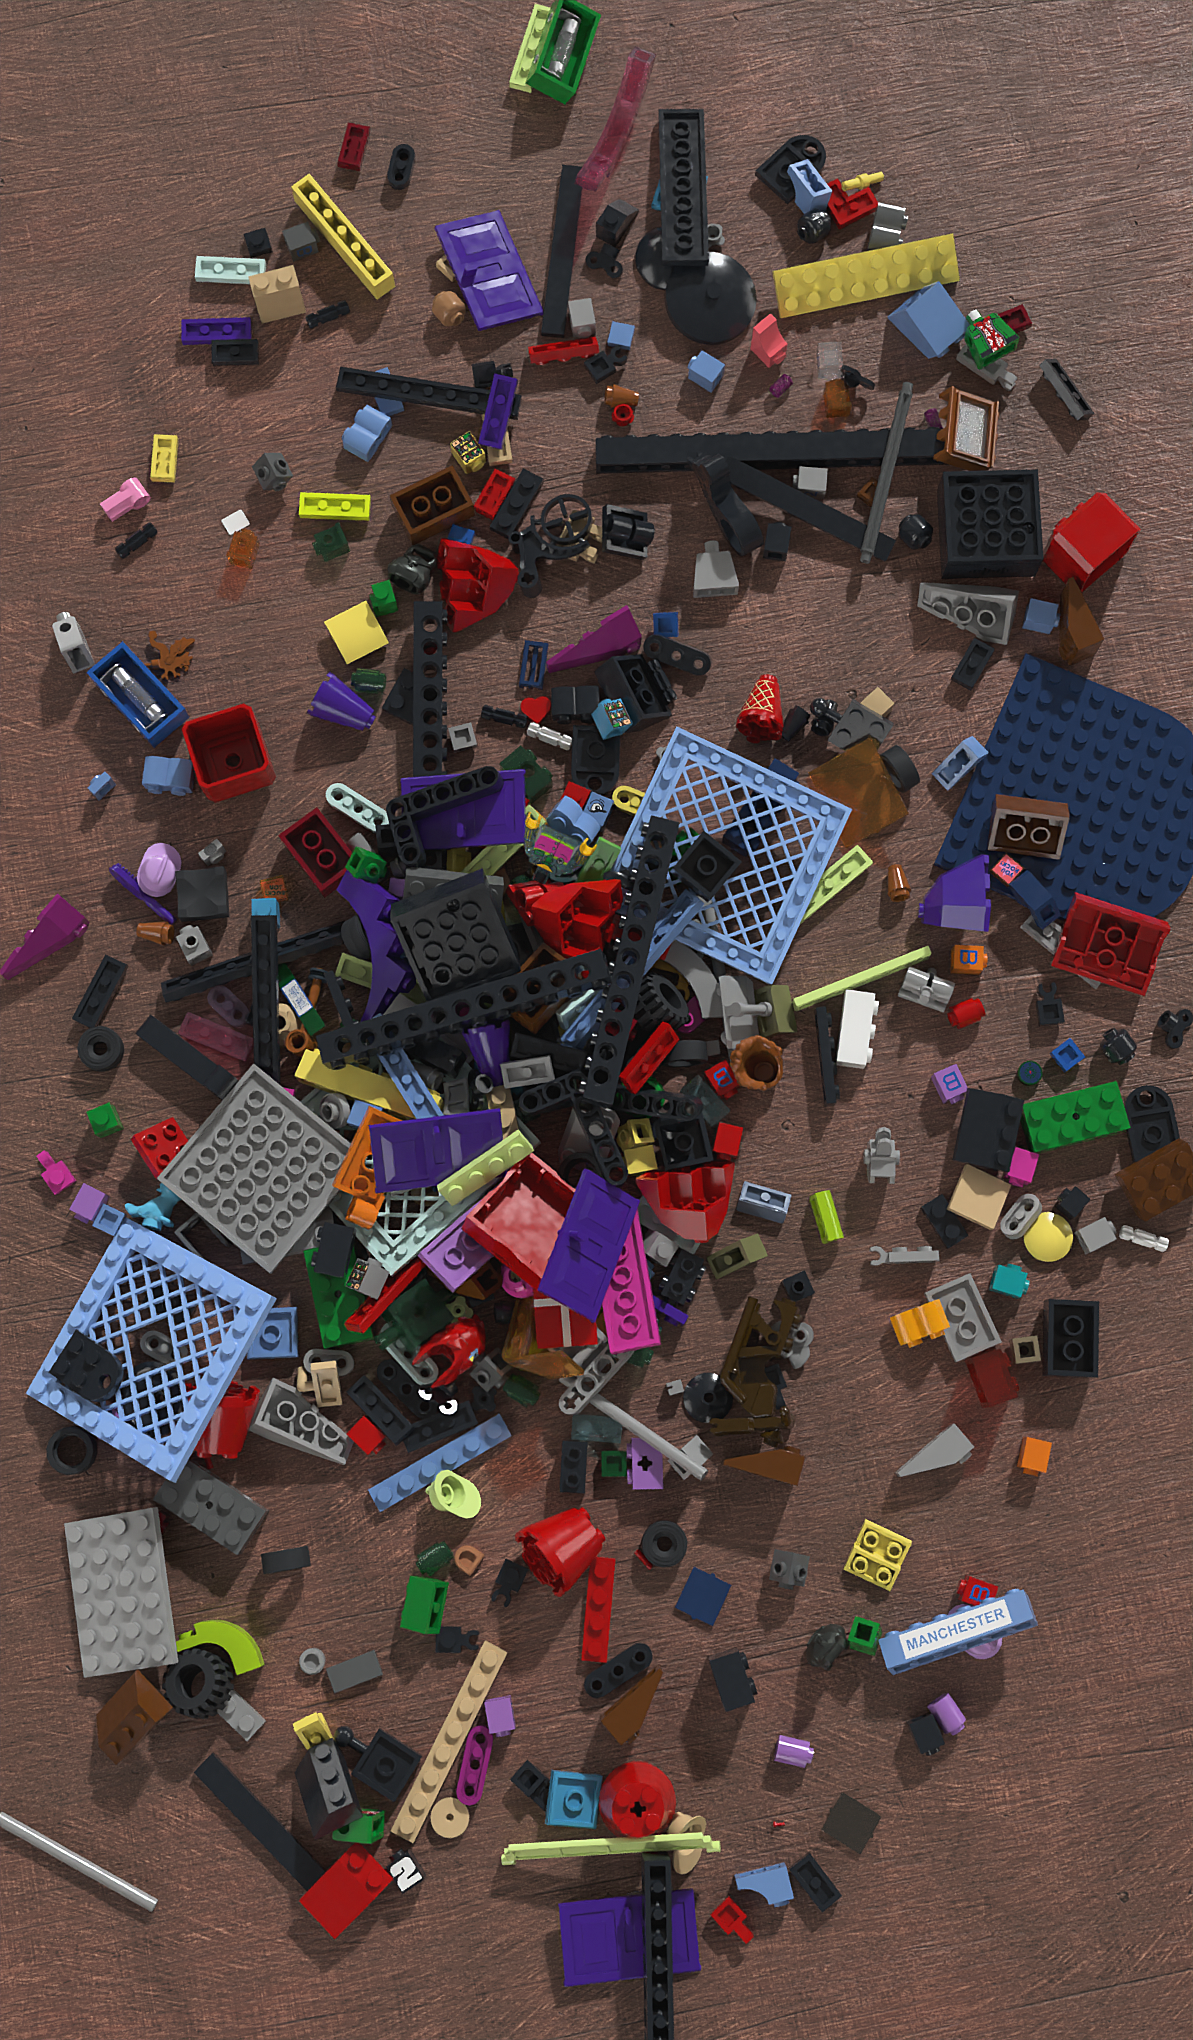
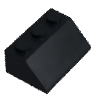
[594,654,672,733]
[952,1088,1024,1172]
[294,1738,363,1840]

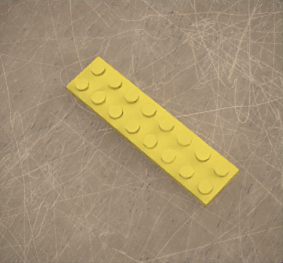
[772,234,960,318]

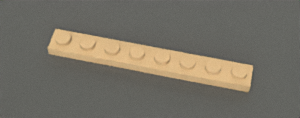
[391,1640,508,1843]

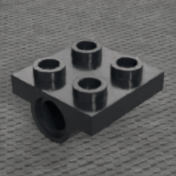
[602,504,655,560]

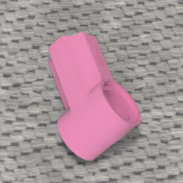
[100,478,150,522]

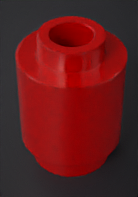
[947,998,986,1029]

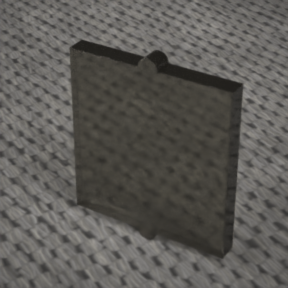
[821,1792,882,1854]

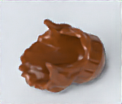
[730,1035,783,1091]

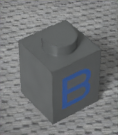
[282,221,320,262]

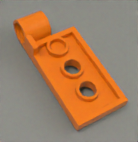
[332,1106,402,1230]

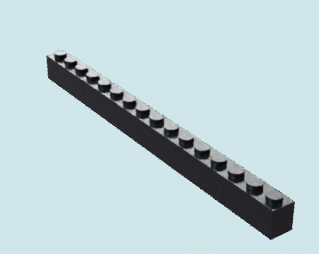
[595,426,970,474]

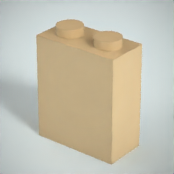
[248,265,306,324]

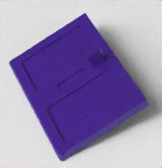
[435,210,544,331]
[400,769,526,850]
[369,1108,507,1194]
[537,1169,640,1323]
[558,1888,701,1987]

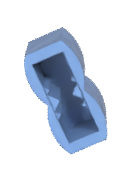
[342,405,392,462]
[142,756,195,796]
[546,796,600,851]

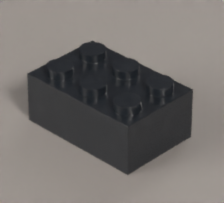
[1042,1299,1099,1378]

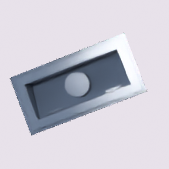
[736,1181,791,1224]

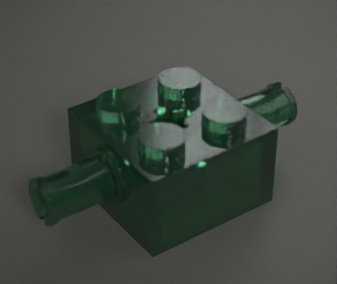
[374,1279,461,1354]

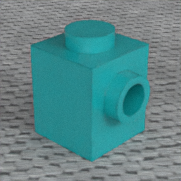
[988,1264,1029,1299]

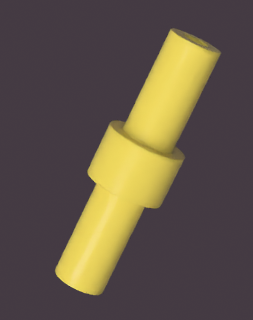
[841,172,884,191]

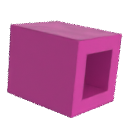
[1003,1147,1039,1187]

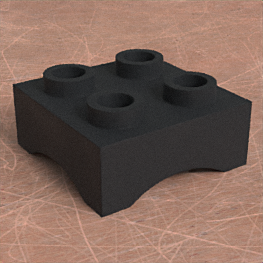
[175,866,230,922]

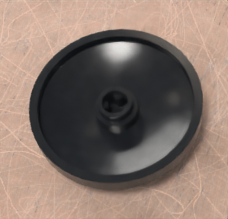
[664,252,757,345]

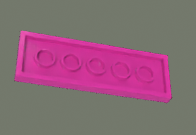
[602,1209,661,1355]

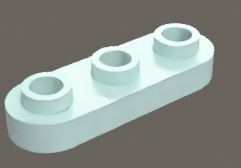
[326,783,389,834]
[379,1322,438,1385]

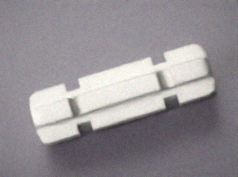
[527,722,573,750]
[1119,1225,1169,1252]

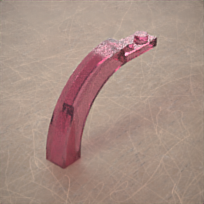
[575,46,656,192]

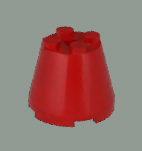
[185,1381,260,1459]
[515,1507,606,1597]
[599,1761,676,1838]

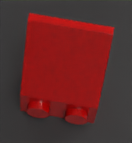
[298,1842,393,1939]

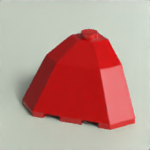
[437,538,519,632]
[531,879,623,979]
[635,1161,735,1243]

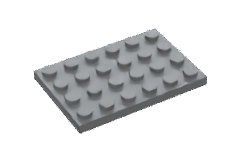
[64,1507,178,1678]

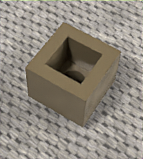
[1009,1336,1041,1365]

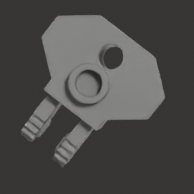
[863,1127,900,1184]

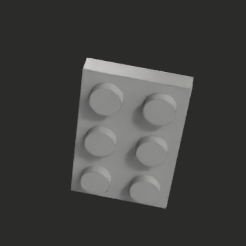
[924,1273,1002,1362]

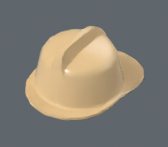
[666,1812,706,1874]

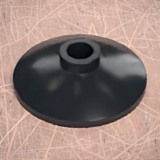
[683,1373,733,1423]

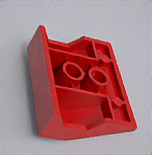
[1051,892,1171,996]

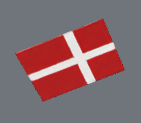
[533,1288,598,1349]

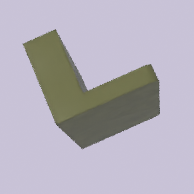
[754,985,797,1038]

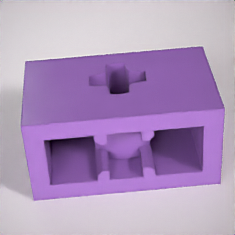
[627,1437,663,1489]

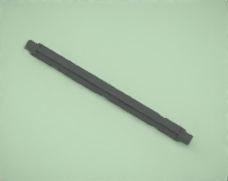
[860,382,913,564]

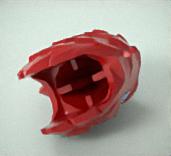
[412,1314,486,1388]

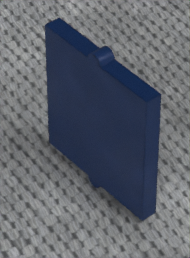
[675,1567,731,1626]

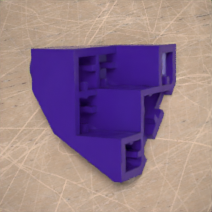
[918,854,991,932]

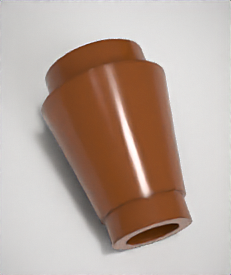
[604,384,639,408]
[887,864,912,902]
[136,922,175,946]

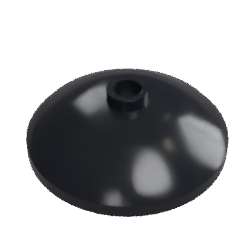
[635,227,676,291]
[120,1361,184,1438]

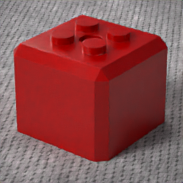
[1043,493,1141,593]
[182,703,276,803]

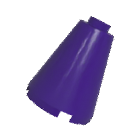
[307,672,376,731]
[462,1018,510,1087]

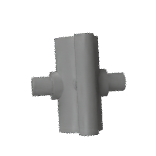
[898,967,955,1013]

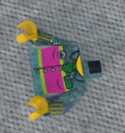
[524,812,597,884]

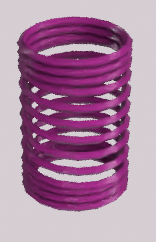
[769,374,793,398]
[924,408,943,429]

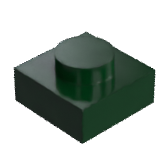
[601,1451,627,1477]

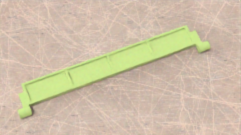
[501,1832,721,1865]

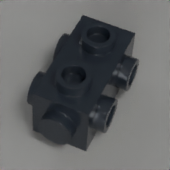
[659,1249,706,1308]

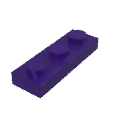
[181,317,252,345]
[478,374,518,450]

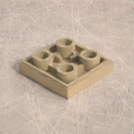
[947,1164,1011,1230]

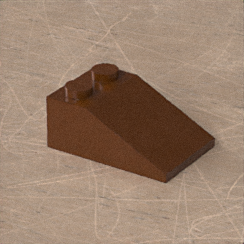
[1059,577,1104,666]
[721,1446,805,1486]
[601,1664,663,1745]

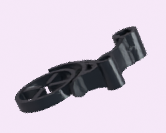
[508,494,593,598]

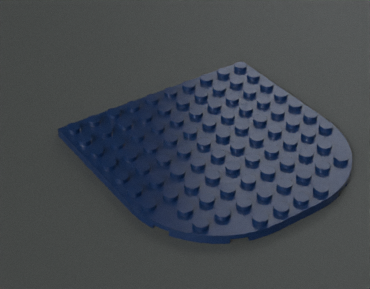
[933,653,1193,921]

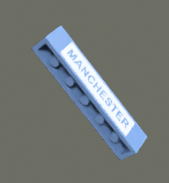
[878,1589,1038,1675]

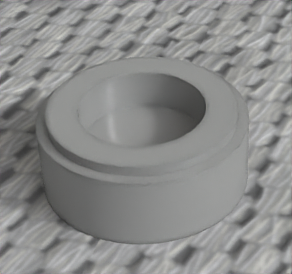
[299,1648,326,1675]

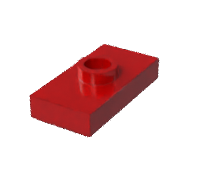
[474,469,516,520]

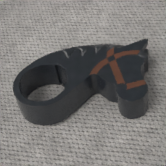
[687,451,764,557]

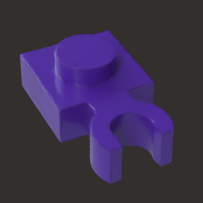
[653,1295,689,1327]

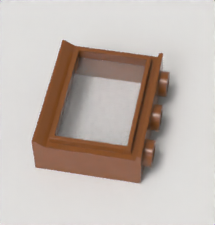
[933,386,999,471]

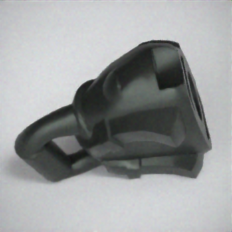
[387,544,437,594]
[806,1624,849,1671]

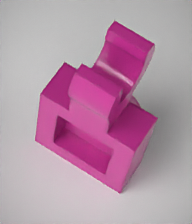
[36,1150,77,1195]

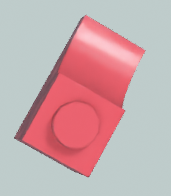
[751,313,788,368]

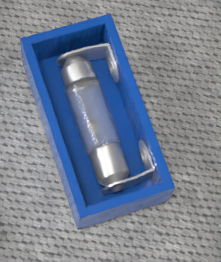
[87,641,190,748]

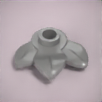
[771,1321,814,1369]

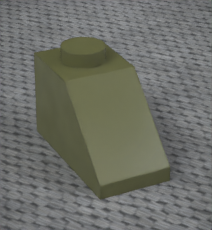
[706,1234,768,1280]

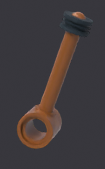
[285,968,328,1059]

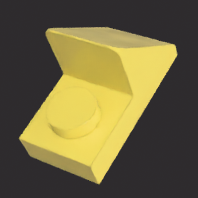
[293,1712,333,1751]

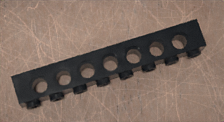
[641,1851,674,2040]

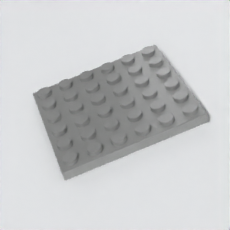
[157,1064,368,1274]

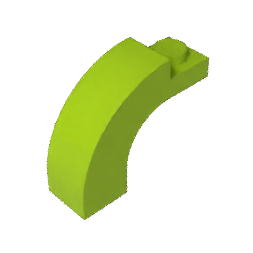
[176,1620,265,1675]

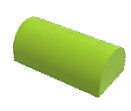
[809,1190,844,1244]

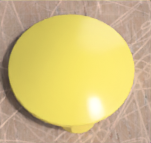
[1023,1212,1073,1262]

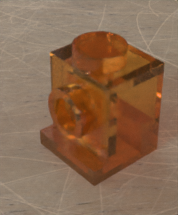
[823,379,852,418]
[226,529,260,569]

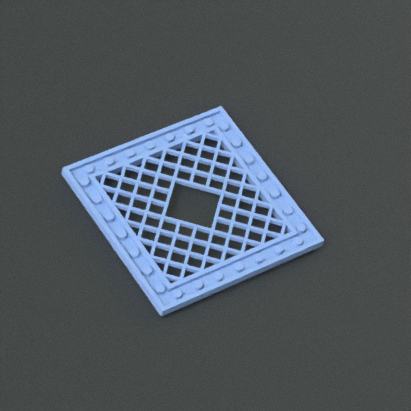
[610,726,852,985]
[26,1217,277,1483]

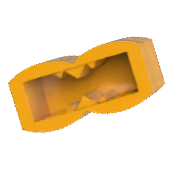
[890,1299,950,1348]

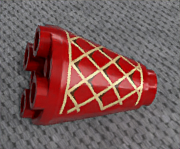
[736,674,783,743]

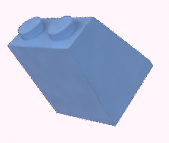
[887,281,970,359]

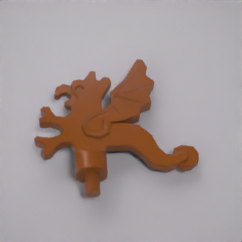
[145,630,195,681]

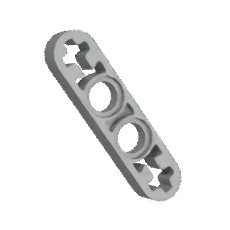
[559,1344,634,1415]

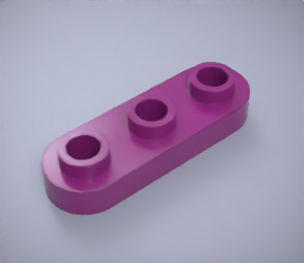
[456,1725,493,1805]

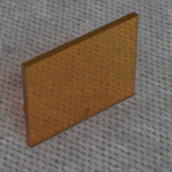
[808,738,909,848]

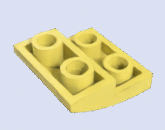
[324,601,389,664]
[844,1519,912,1591]

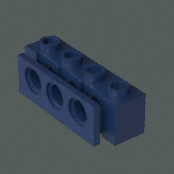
[722,758,800,857]

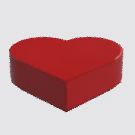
[520,696,552,725]

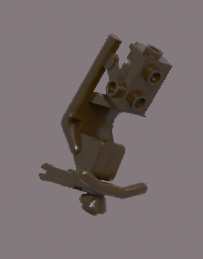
[709,1296,803,1448]

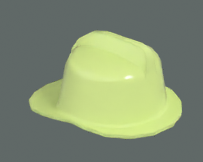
[425,1470,481,1519]

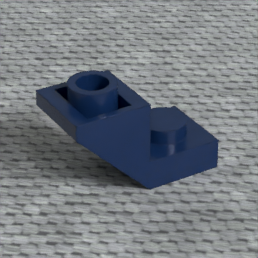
[1009,870,1061,929]

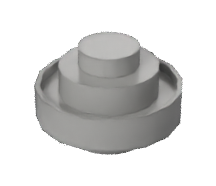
[320,1092,350,1129]

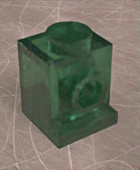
[312,522,350,562]

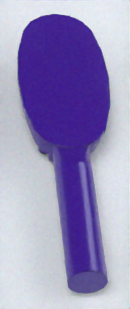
[109,863,177,925]

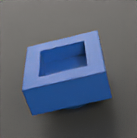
[448,525,475,545]
[653,612,679,637]
[1049,1038,1085,1073]

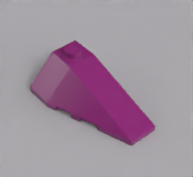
[546,605,642,673]
[0,893,90,980]

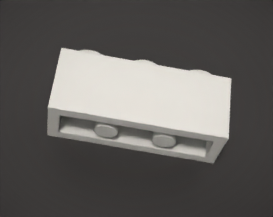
[835,989,879,1069]

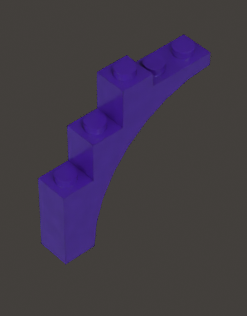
[337,870,416,1022]

